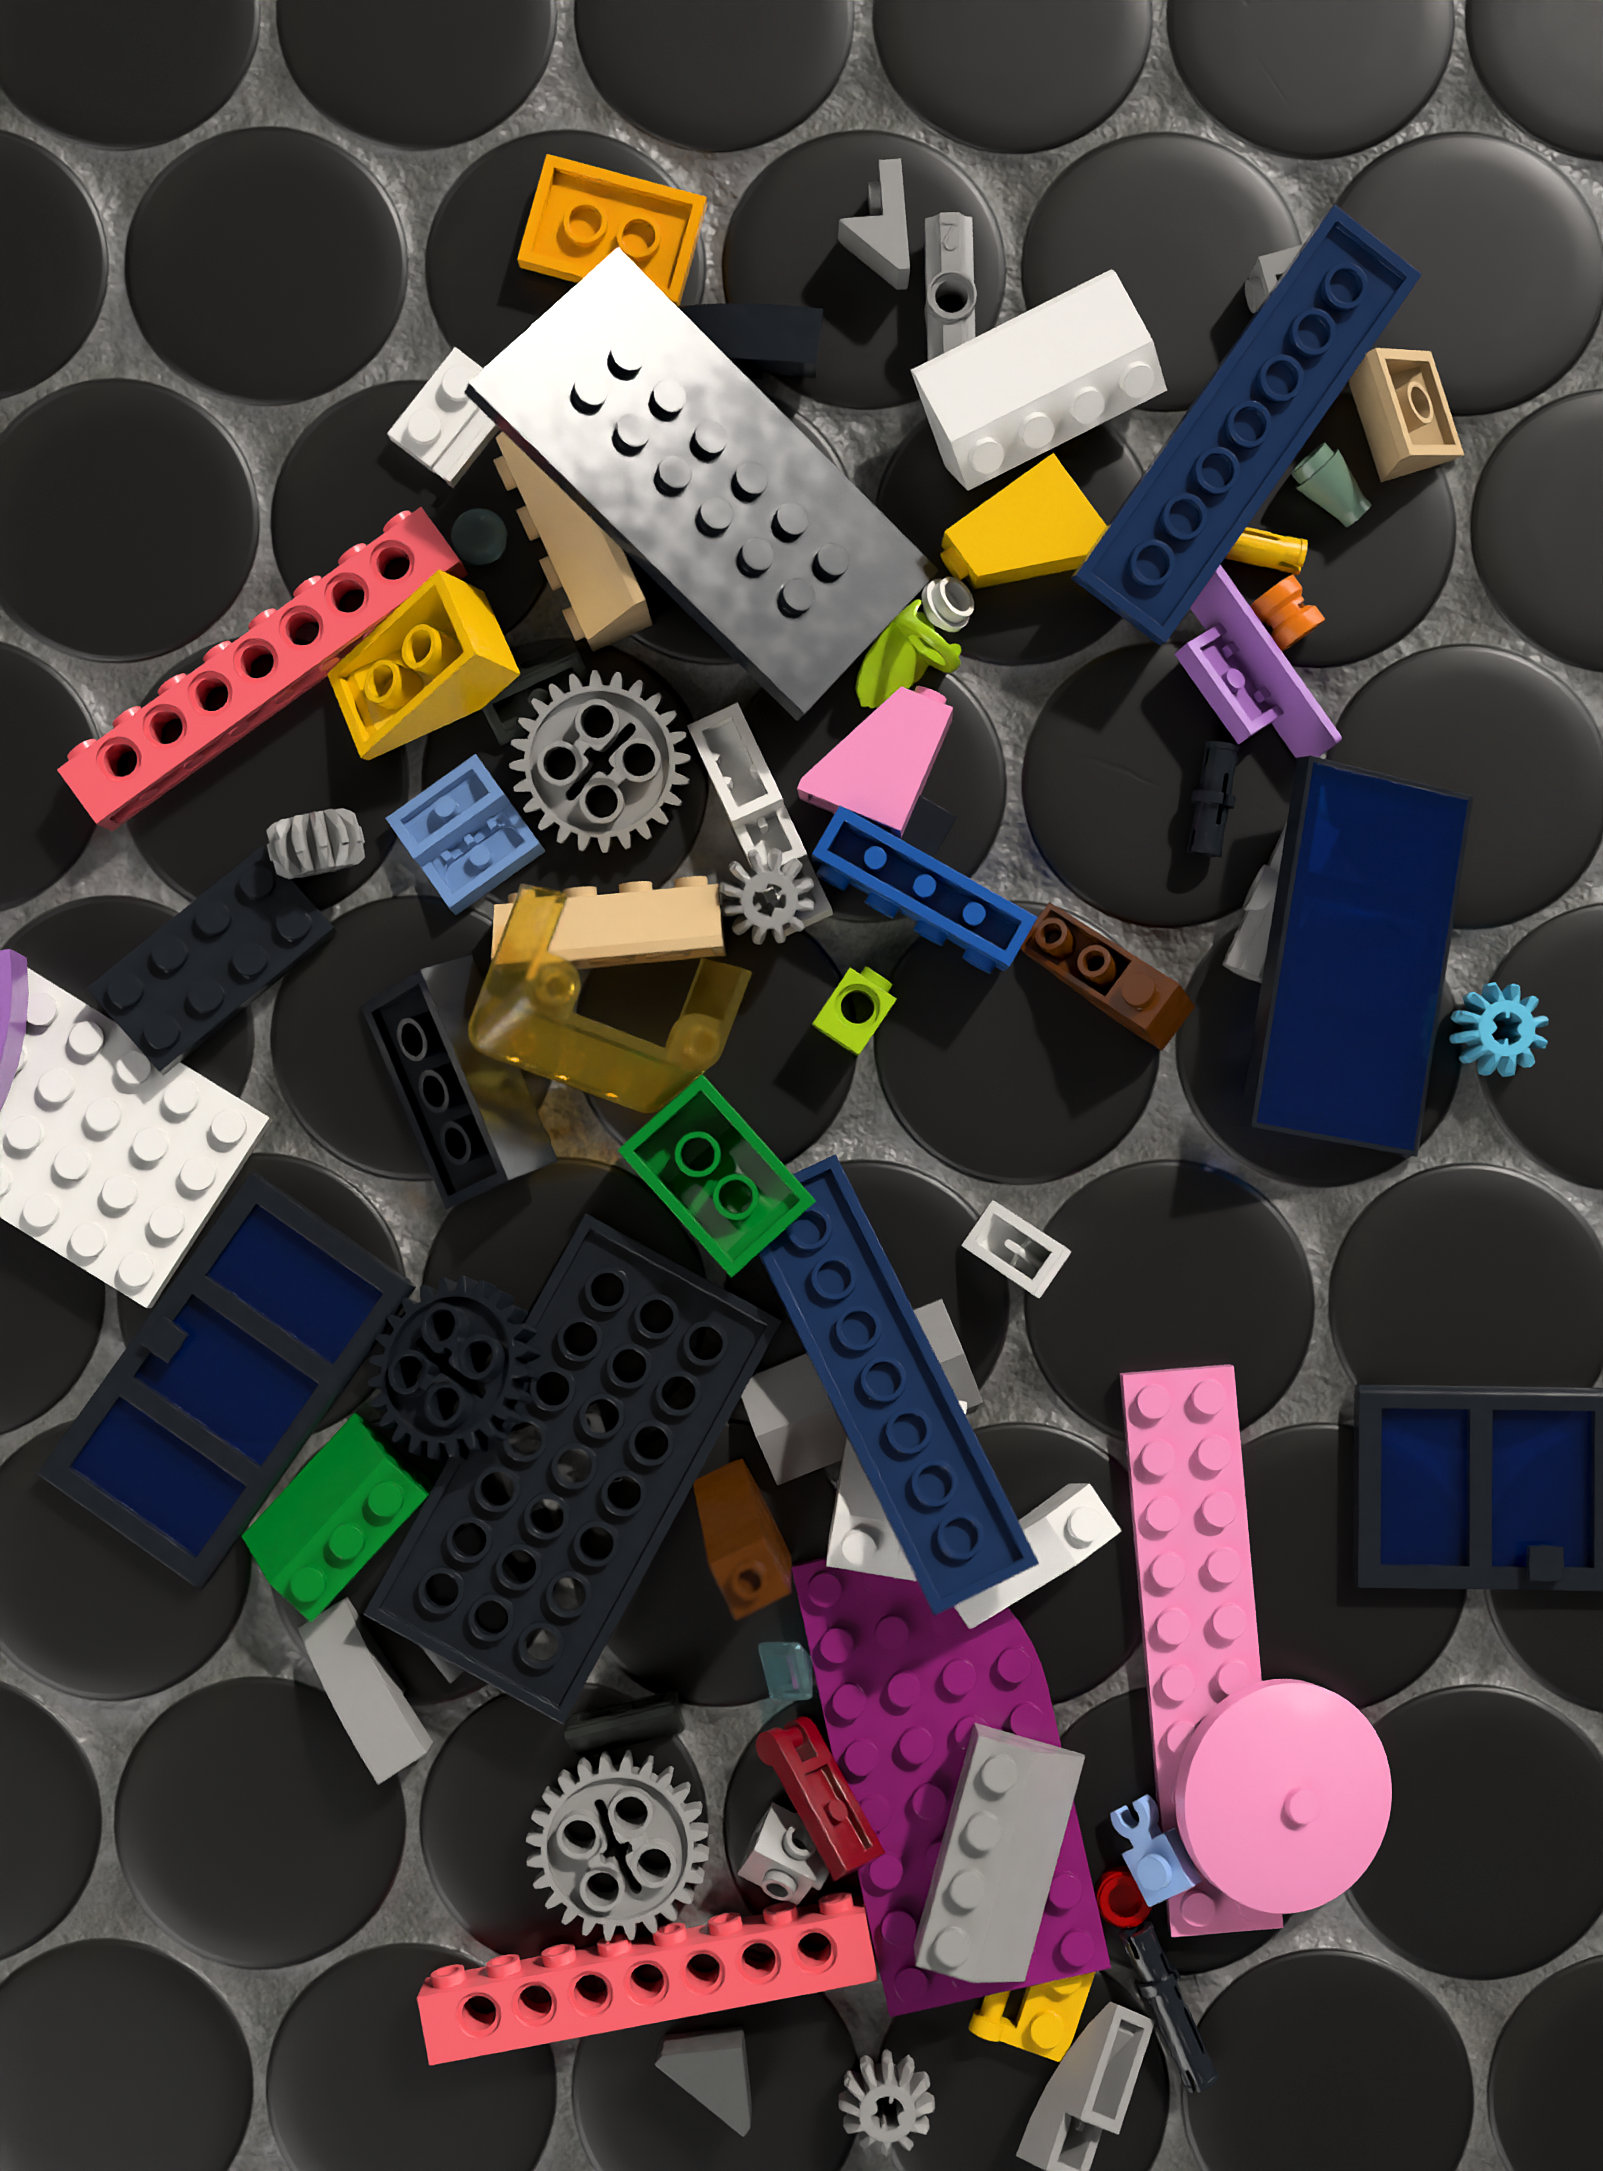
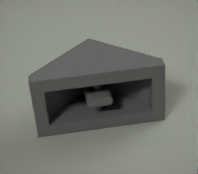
[654,2026,752,2137]

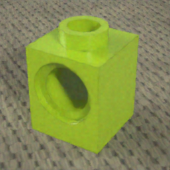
[812,966,896,1057]

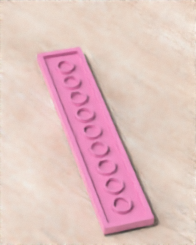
[1120,1364,1283,1937]

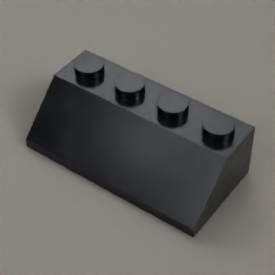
[361,955,558,1209]

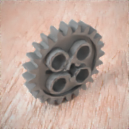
[509,670,692,853]
[526,1750,710,1941]

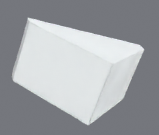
[961,1200,1071,1299]

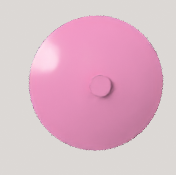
[1175,1679,1392,1914]

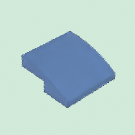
[386,754,545,915]

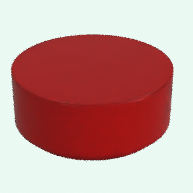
[1094,1866,1152,1928]

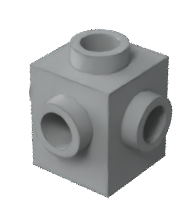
[737,1803,829,1905]

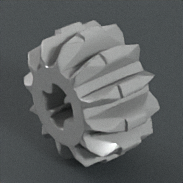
[266,808,365,879]
[719,848,815,945]
[839,2048,935,2157]

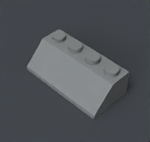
[914,1723,1085,1982]

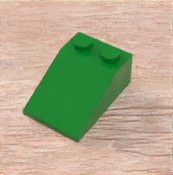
[617,1074,816,1278]

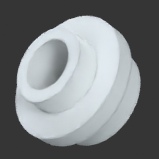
[922,577,974,632]

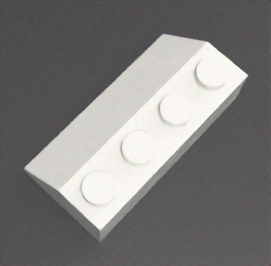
[911,269,1167,491]

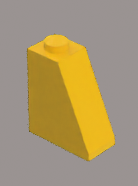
[940,453,1107,589]

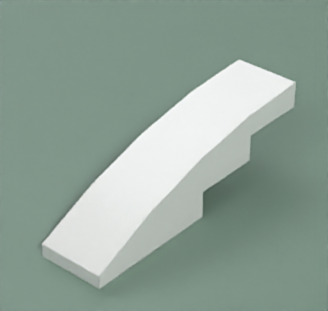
[687,703,833,936]

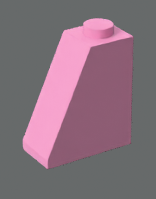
[797,686,953,839]

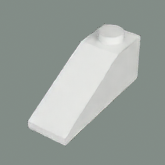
[954,1483,1121,1629]

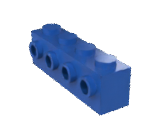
[812,805,1037,974]

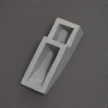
[298,1596,433,1784]
[1016,2002,1155,2171]

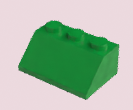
[242,1412,435,1623]

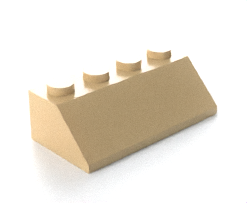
[493,431,652,652]
[492,876,726,976]

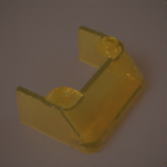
[469,884,752,1113]

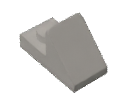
[838,158,910,290]

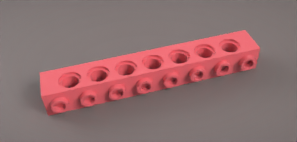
[57,507,468,831]
[417,1892,878,2066]

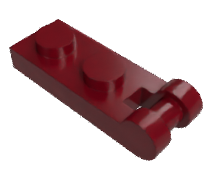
[756,1716,886,1881]

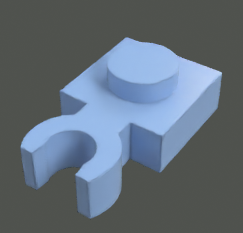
[1110,1794,1202,1907]

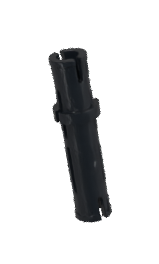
[1118,1919,1219,2093]

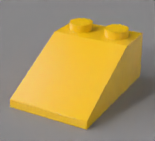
[327,569,521,761]

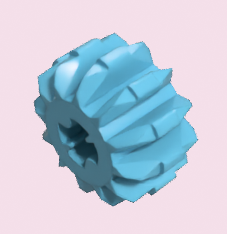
[1449,982,1549,1077]

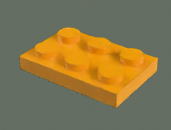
[517,154,707,306]

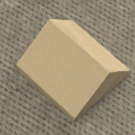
[1348,348,1464,482]

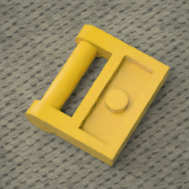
[968,1972,1095,2062]

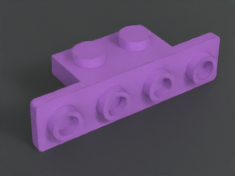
[1175,565,1342,759]

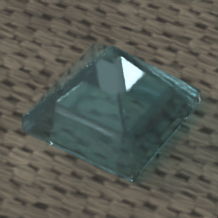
[758,1642,813,1700]

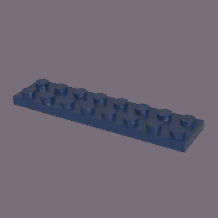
[1071,204,1422,645]
[758,1154,1040,1616]

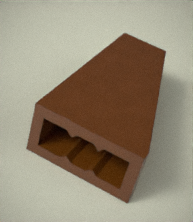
[693,1456,792,1620]

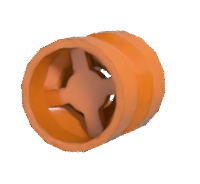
[1250,574,1325,652]

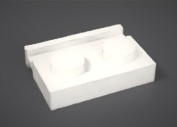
[387,347,500,488]

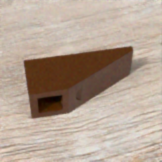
[1020,902,1195,1051]

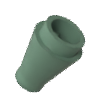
[1290,442,1372,527]

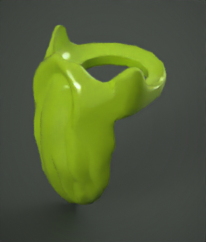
[855,599,962,709]

